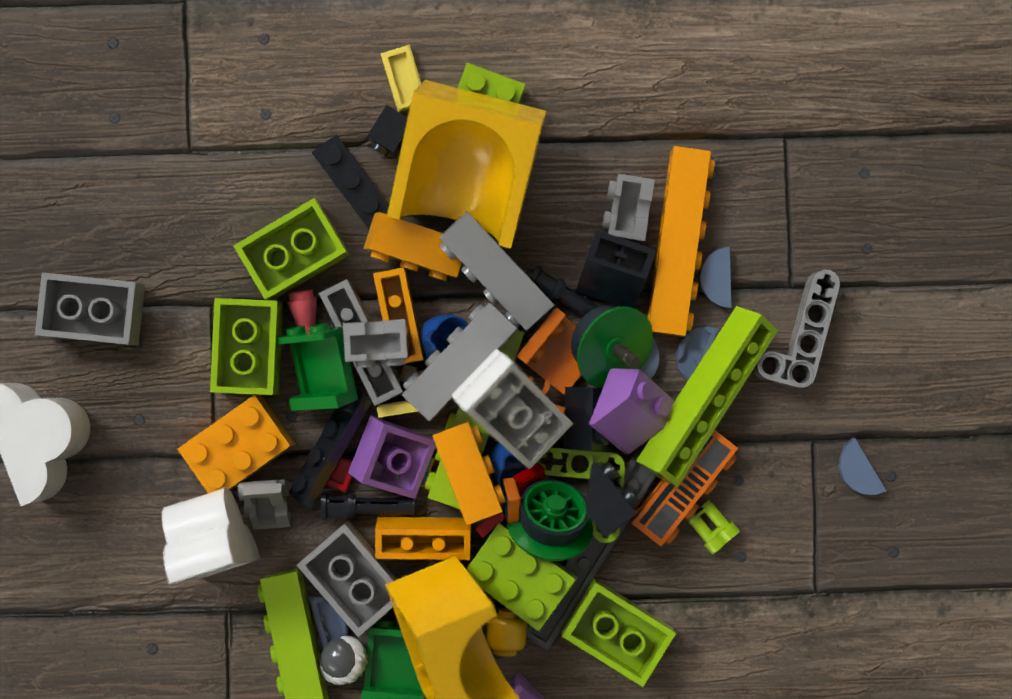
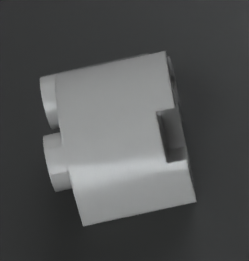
[602,174,655,241]
[343,319,408,368]
[238,479,291,530]

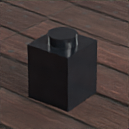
[367,104,408,157]

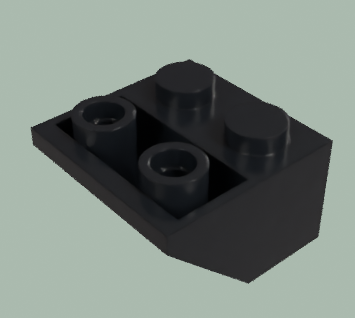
[575,230,656,308]
[563,387,620,451]
[585,462,641,537]

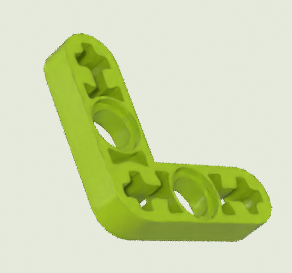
[535,447,625,543]

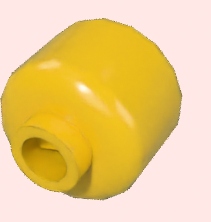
[486,608,527,657]

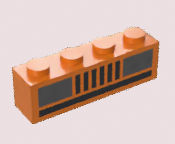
[629,430,739,547]

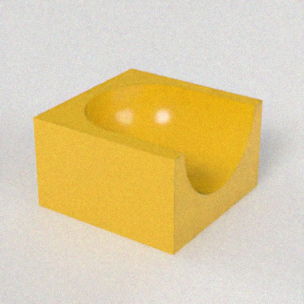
[387,80,547,248]
[385,556,519,699]

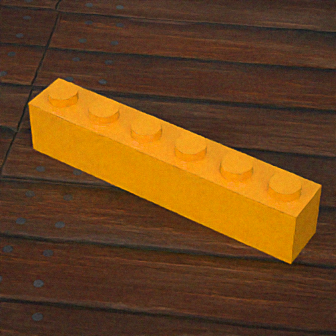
[647,146,715,337]

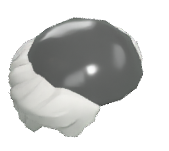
[319,636,368,685]

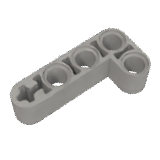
[753,270,840,388]

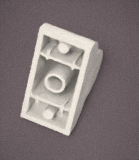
[451,349,573,469]
[0,383,90,507]
[162,488,261,584]

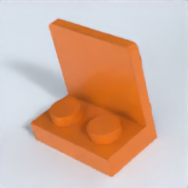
[516,307,581,394]

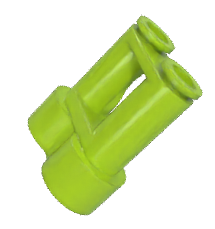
[686,499,740,555]

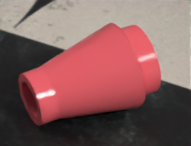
[286,289,317,330]

